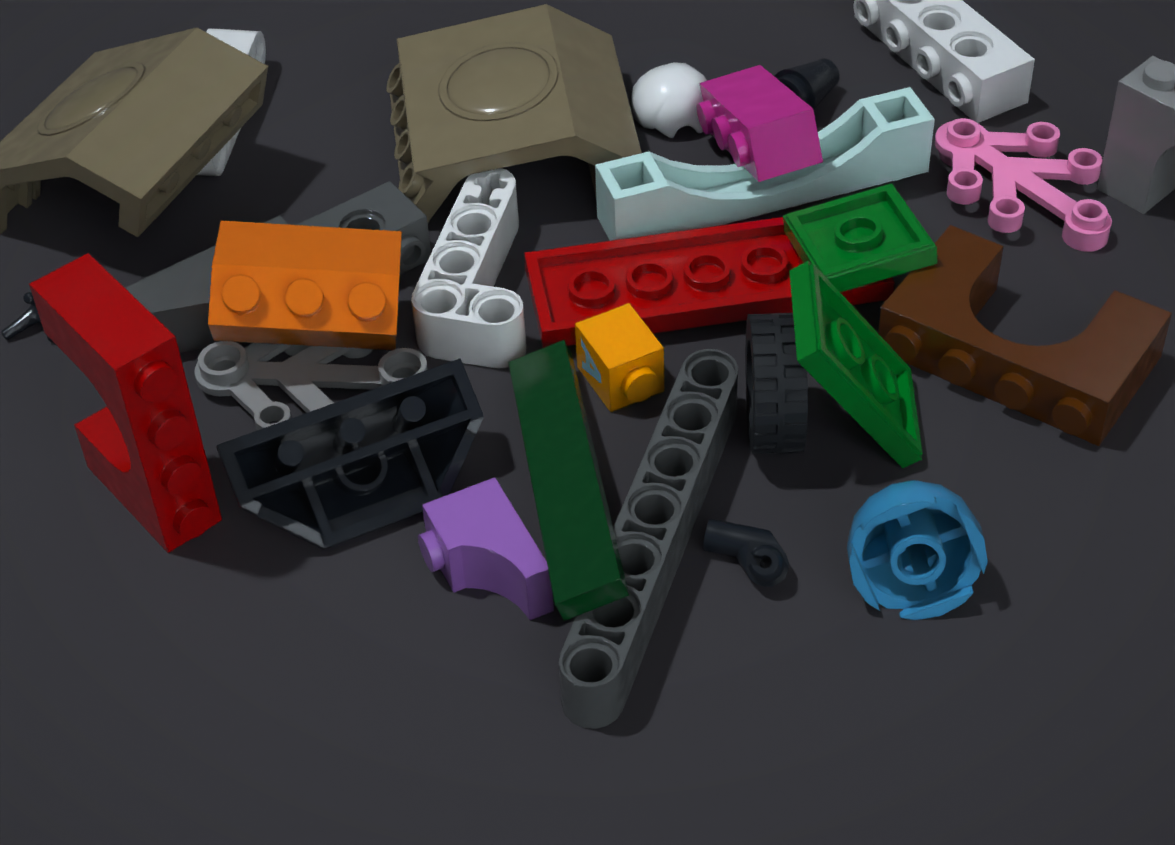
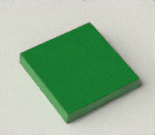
[783,184,938,292]

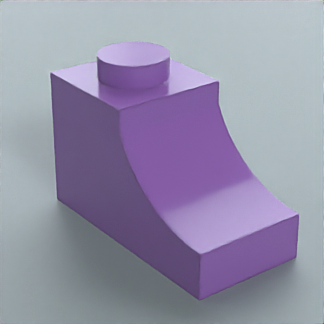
[418,477,554,621]

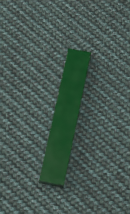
[508,340,629,621]

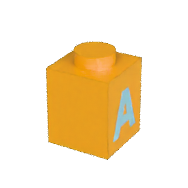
[575,303,664,412]

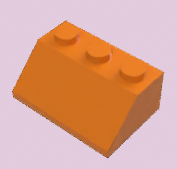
[208,221,402,350]

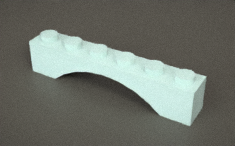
[595,87,935,241]

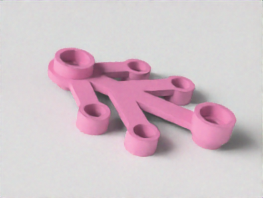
[935,118,1112,252]

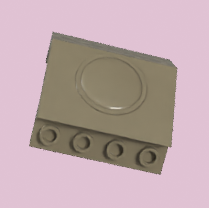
[387,4,642,223]
[0,27,268,237]

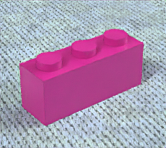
[697,65,823,182]

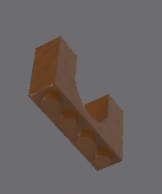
[878,225,1172,446]

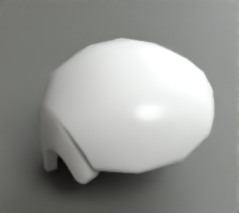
[631,62,707,138]

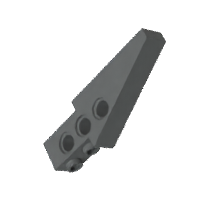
[125,181,431,353]

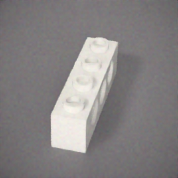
[853,0,1035,123]

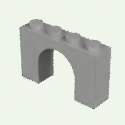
[1097,56,1175,214]

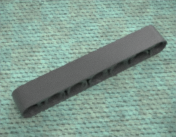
[559,349,738,729]

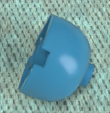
[847,480,988,620]

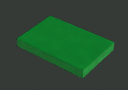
[789,261,923,468]

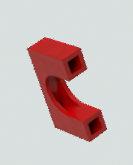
[29,253,222,553]

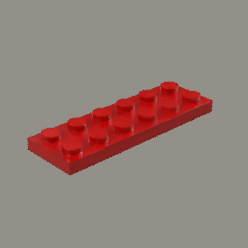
[524,217,895,348]

